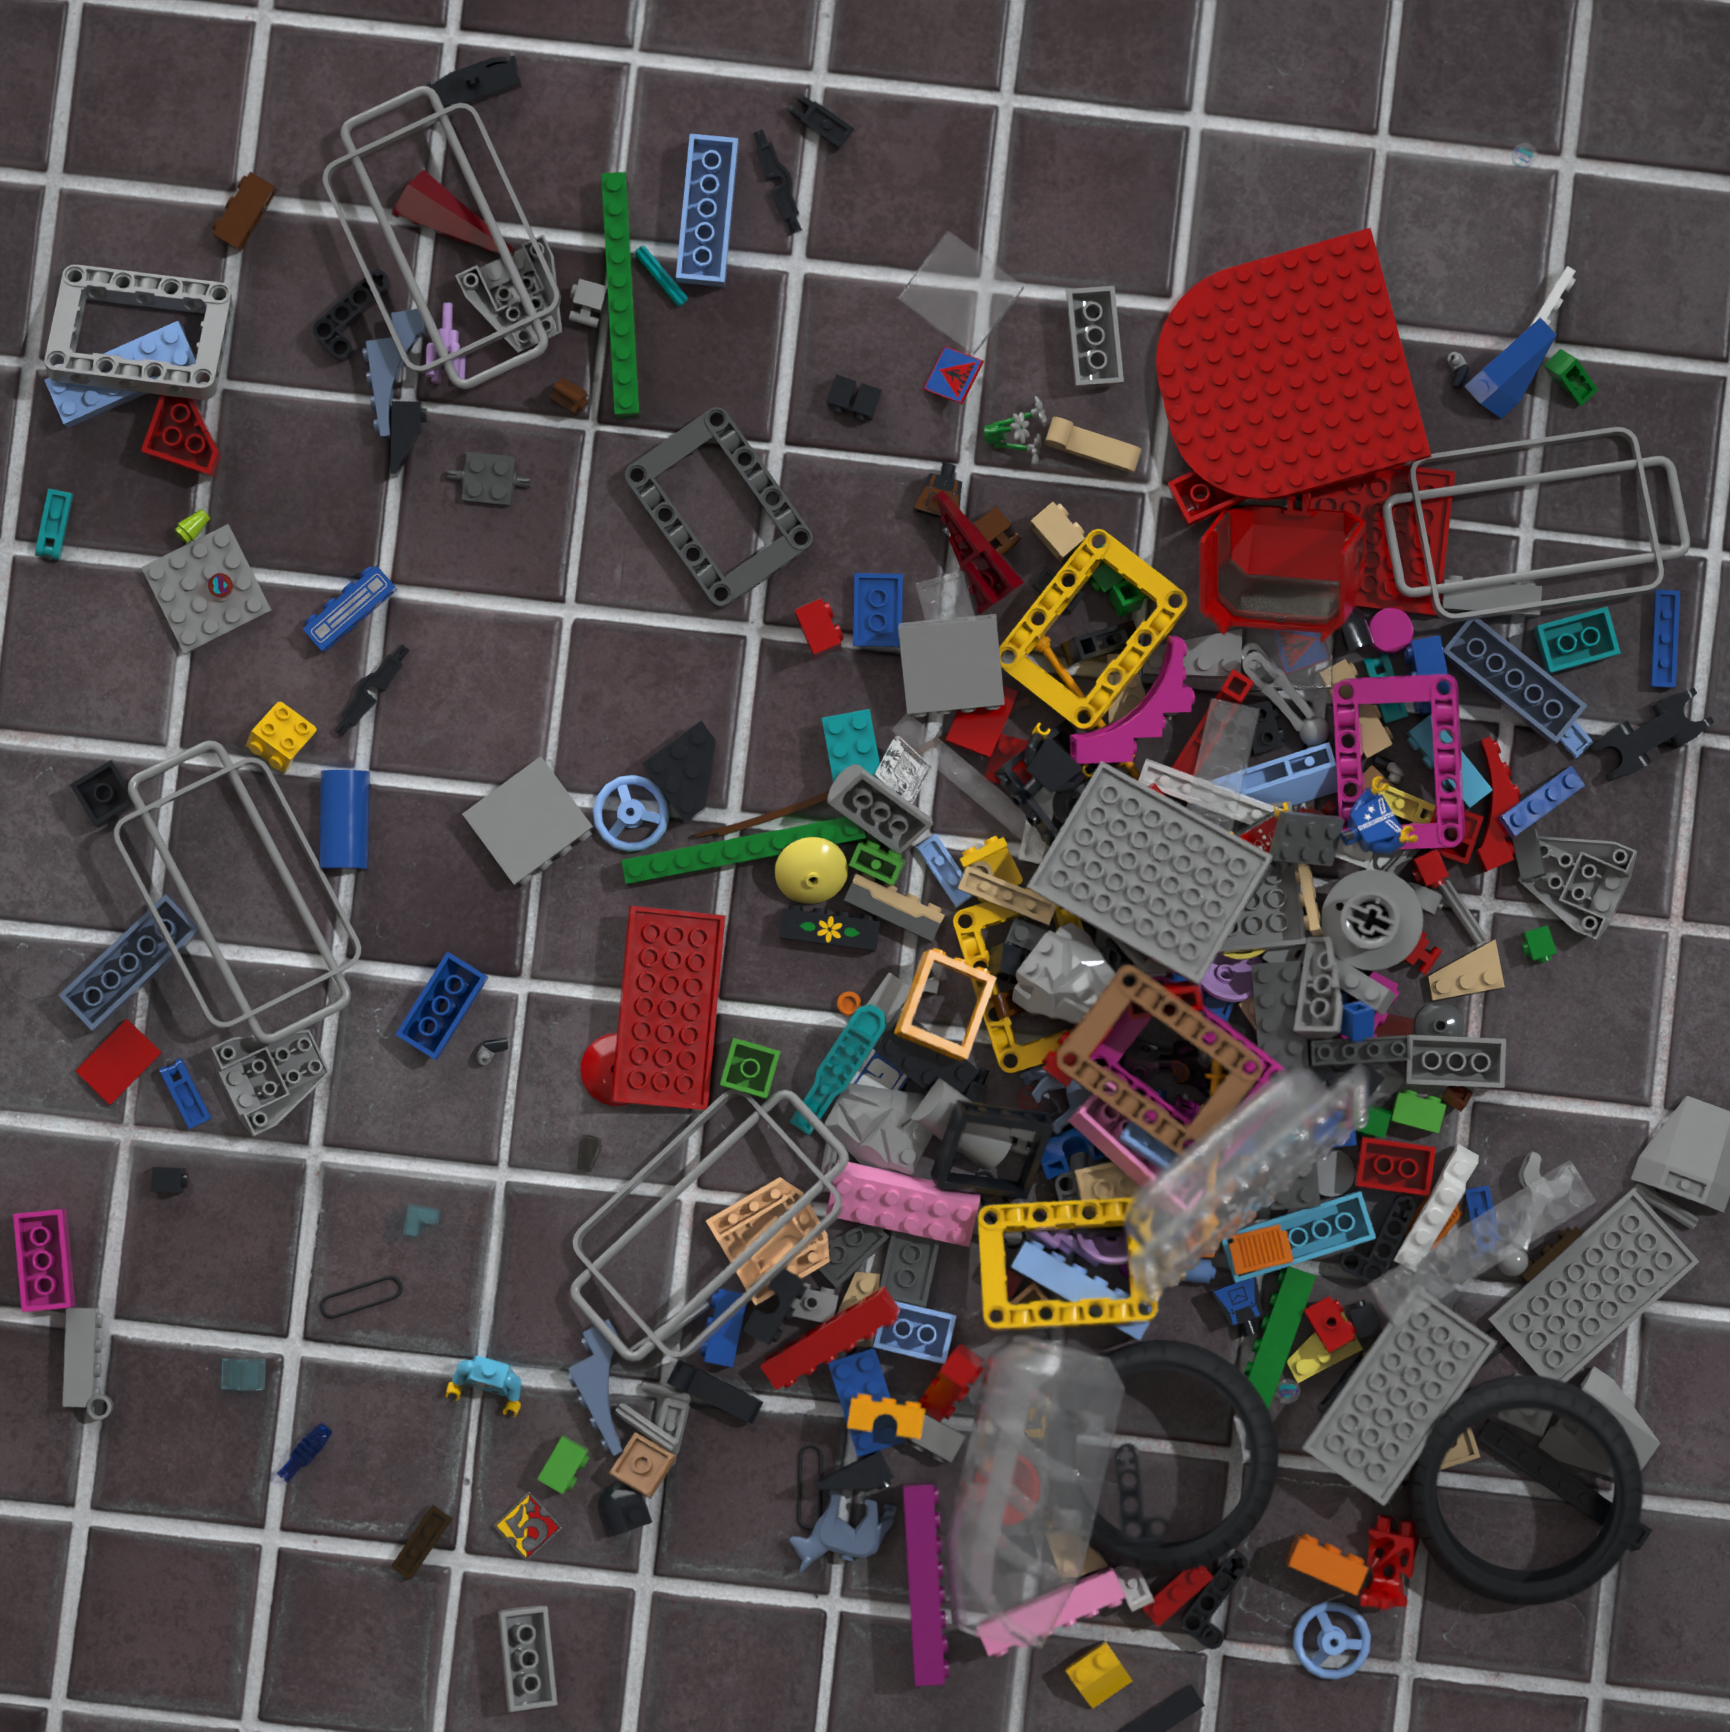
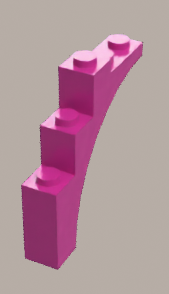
[1070,635,1195,764]

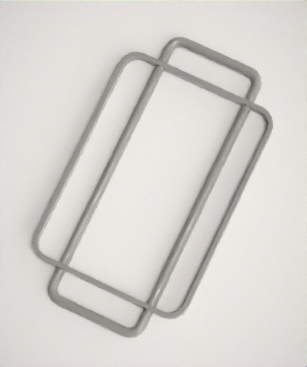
[323,86,561,389]
[1382,427,1690,622]
[113,740,361,1044]
[570,1089,849,1361]

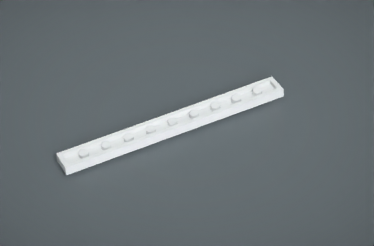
[1138,759,1373,868]

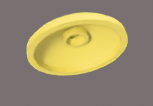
[775,837,848,904]

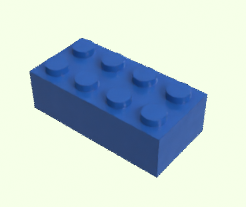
[828,1347,904,1457]

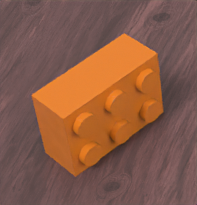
[1284,1533,1368,1595]

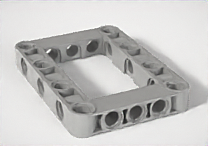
[45,265,233,400]

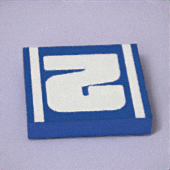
[850,1049,909,1091]

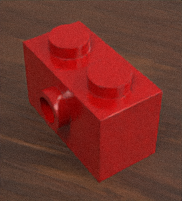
[1409,849,1449,889]
[1304,1295,1356,1355]

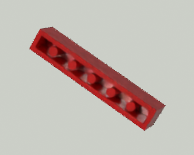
[760,1286,900,1390]

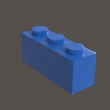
[701,1288,746,1367]

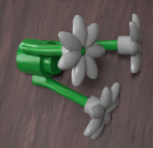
[984,396,1047,465]

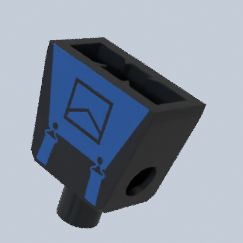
[1210,1277,1263,1337]

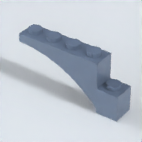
[363,309,425,440]
[567,1318,624,1456]

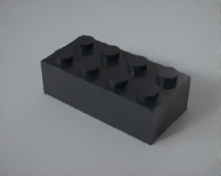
[872,1008,980,1094]

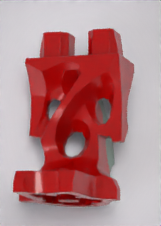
[1360,1515,1420,1610]

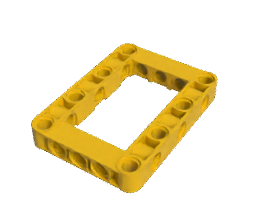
[999,529,1189,731]
[953,889,1084,1073]
[978,1197,1158,1331]

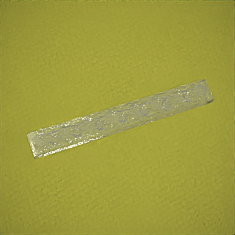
[892,713,1049,856]

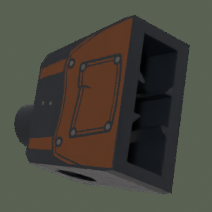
[913,462,962,519]

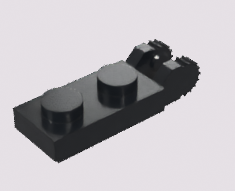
[786,92,854,150]

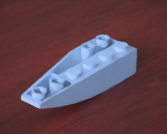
[1192,742,1338,810]

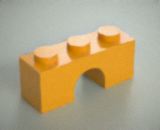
[847,1393,925,1439]

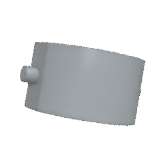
[1409,882,1443,916]

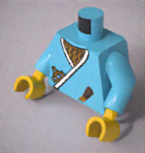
[445,1356,521,1418]

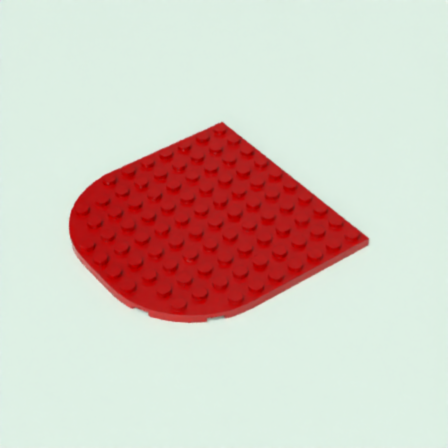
[1156,227,1432,500]

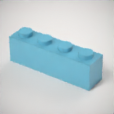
[1406,714,1493,809]

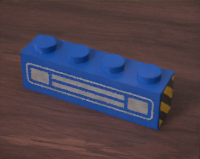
[303,565,398,653]

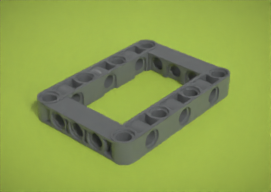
[625,407,813,608]

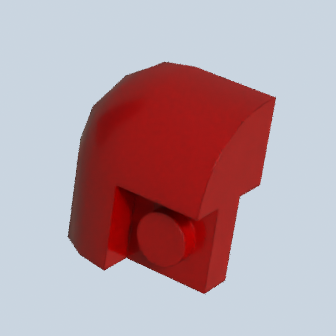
[1430,806,1484,864]

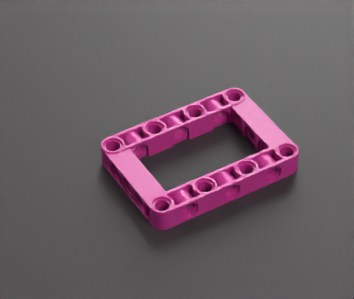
[1333,674,1465,849]
[1090,975,1290,1169]

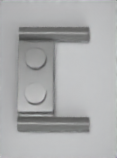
[642,1382,692,1465]

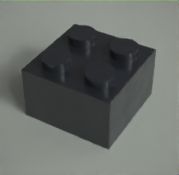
[70,759,135,828]

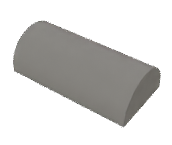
[1066,286,1124,389]
[828,764,933,853]
[1404,1035,1506,1088]
[910,1078,1013,1170]
[498,1606,557,1712]

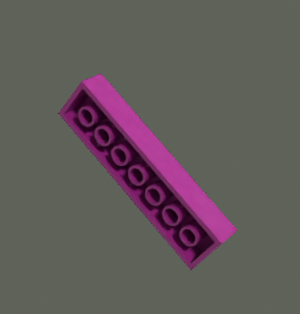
[903,1482,949,1686]

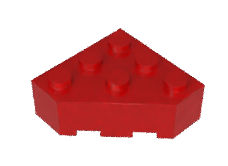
[141,395,222,478]
[918,1344,985,1422]

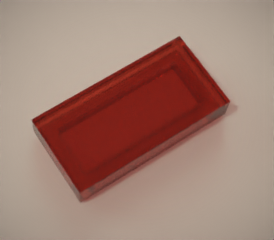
[1374,1014,1415,1037]

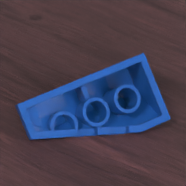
[1465,317,1557,419]

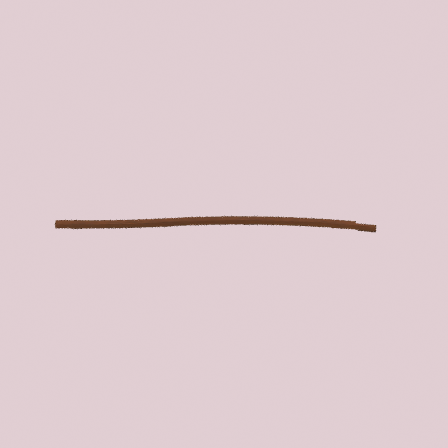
[694,697,1031,838]

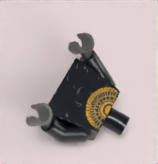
[1159,1039,1212,1103]

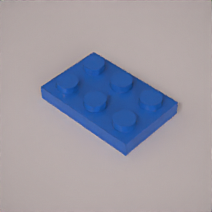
[853,573,903,647]

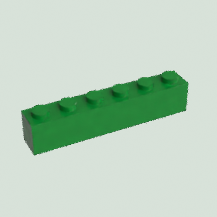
[1243,1266,1316,1410]

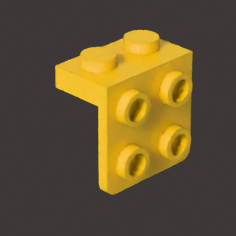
[245,702,316,774]
[959,835,1023,902]

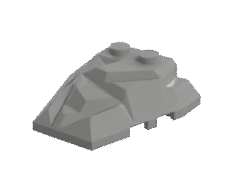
[1012,923,1115,1025]
[824,1083,932,1175]

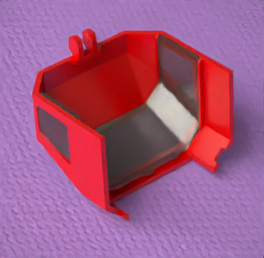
[1200,491,1366,644]

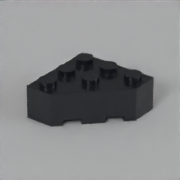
[642,720,717,824]

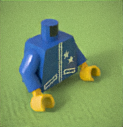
[1340,776,1418,855]

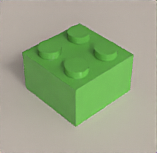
[720,1038,781,1099]

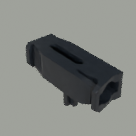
[426,51,522,109]

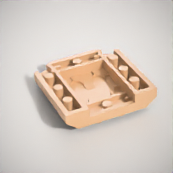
[706,1177,829,1306]

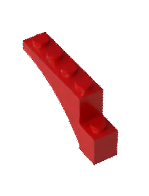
[1172,669,1254,776]
[1474,736,1521,873]

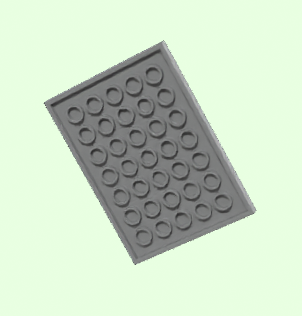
[1027,761,1273,985]

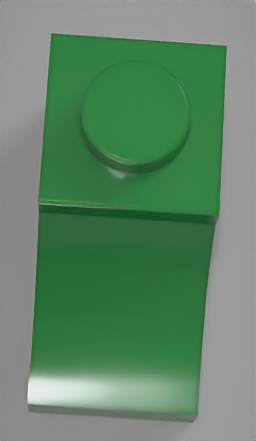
[1543,349,1599,407]

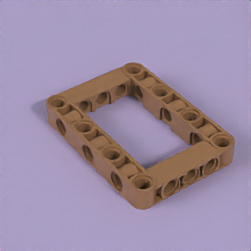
[1057,965,1262,1159]

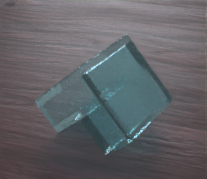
[403,1203,441,1237]
[221,1358,266,1391]

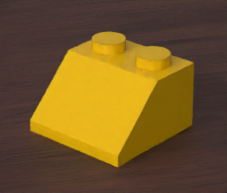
[1065,1640,1133,1709]

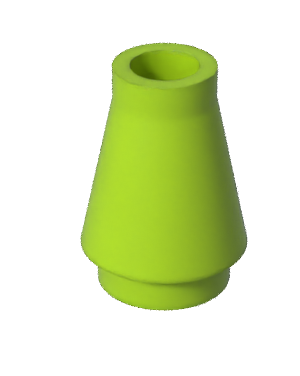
[174,509,210,544]

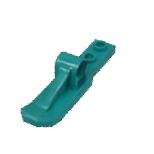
[789,1004,887,1135]

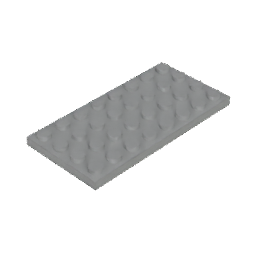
[1488,1188,1699,1382]
[1302,1285,1497,1506]

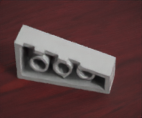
[1141,629,1242,679]

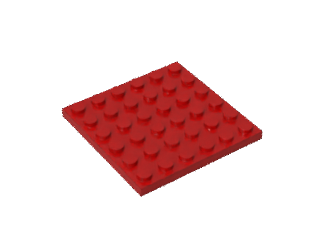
[1293,465,1455,616]

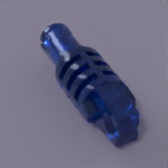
[277,1422,333,1483]

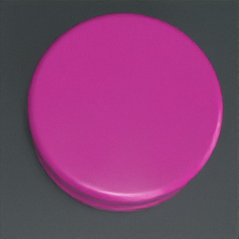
[1368,608,1414,654]

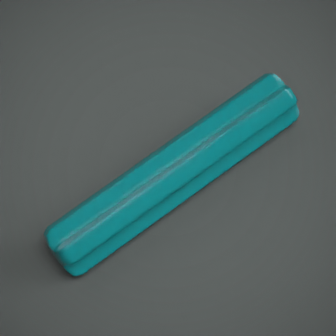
[635,245,688,307]

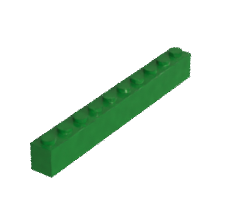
[601,172,640,418]
[621,817,866,885]

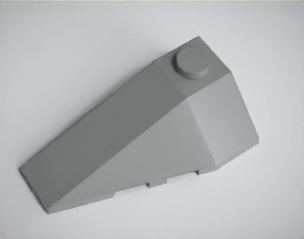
[1294,937,1343,1040]

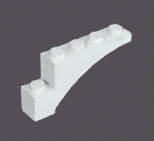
[1394,1143,1479,1272]

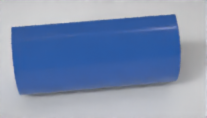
[319,770,370,869]
[395,952,489,1060]

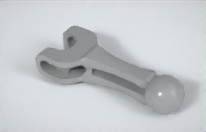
[1241,642,1330,746]
[1497,1151,1575,1276]

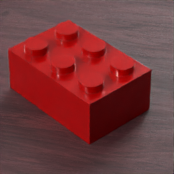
[1354,1137,1436,1196]

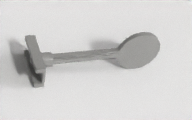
[1216,1148,1355,1232]

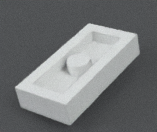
[1114,1565,1154,1612]

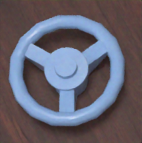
[593,775,670,852]
[1293,1601,1371,1680]

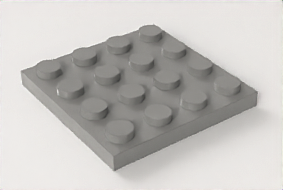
[141,524,272,655]

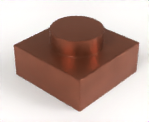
[1441,1086,1473,1112]

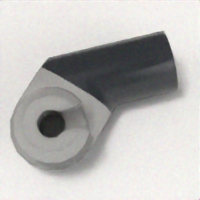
[1447,352,1469,389]
[1372,754,1404,784]
[476,1037,509,1065]

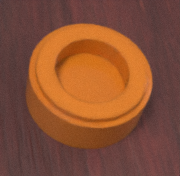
[837,991,861,1016]

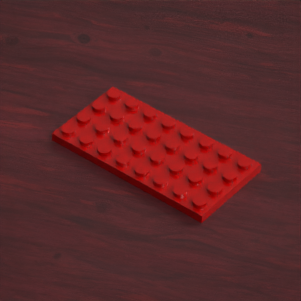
[611,906,726,1110]

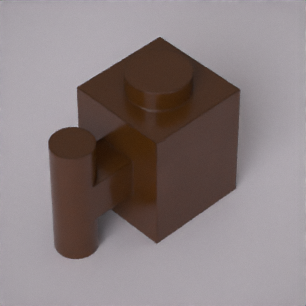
[549,377,589,416]
[973,506,1022,556]

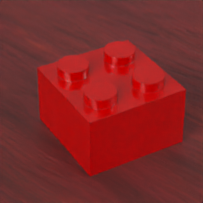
[795,598,844,659]

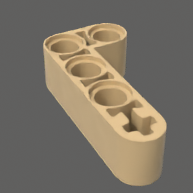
[1045,417,1142,473]

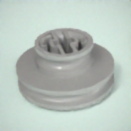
[1321,869,1424,970]

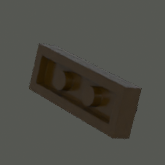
[1521,1226,1583,1283]
[391,1504,453,1580]

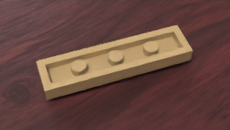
[958,866,1057,925]

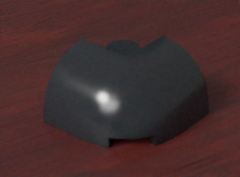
[1330,604,1375,652]
[597,1481,653,1538]

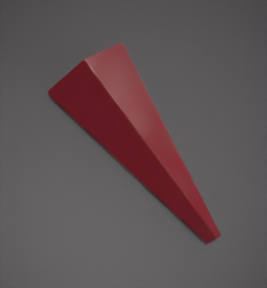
[392,170,515,257]
[933,490,1024,615]

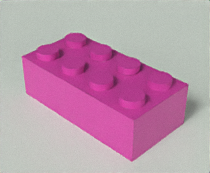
[13,1209,76,1312]

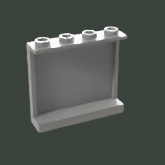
[898,614,1005,717]
[463,756,594,886]

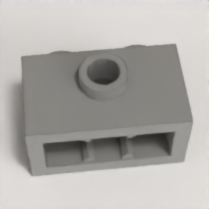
[792,1283,839,1323]

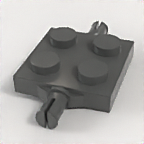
[447,452,531,505]

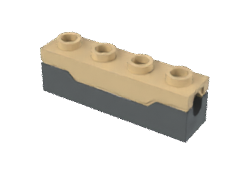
[844,872,945,942]

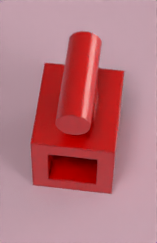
[1403,931,1442,975]

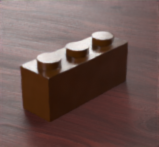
[212,172,278,253]

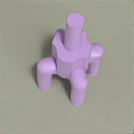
[425,303,466,384]
[1025,1211,1100,1268]

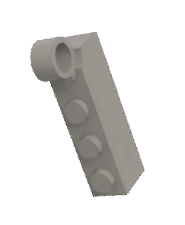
[63,1307,114,1420]

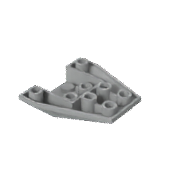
[455,235,562,353]
[1518,836,1637,940]
[210,1029,330,1136]
[1631,1096,1730,1213]
[1538,1366,1660,1478]

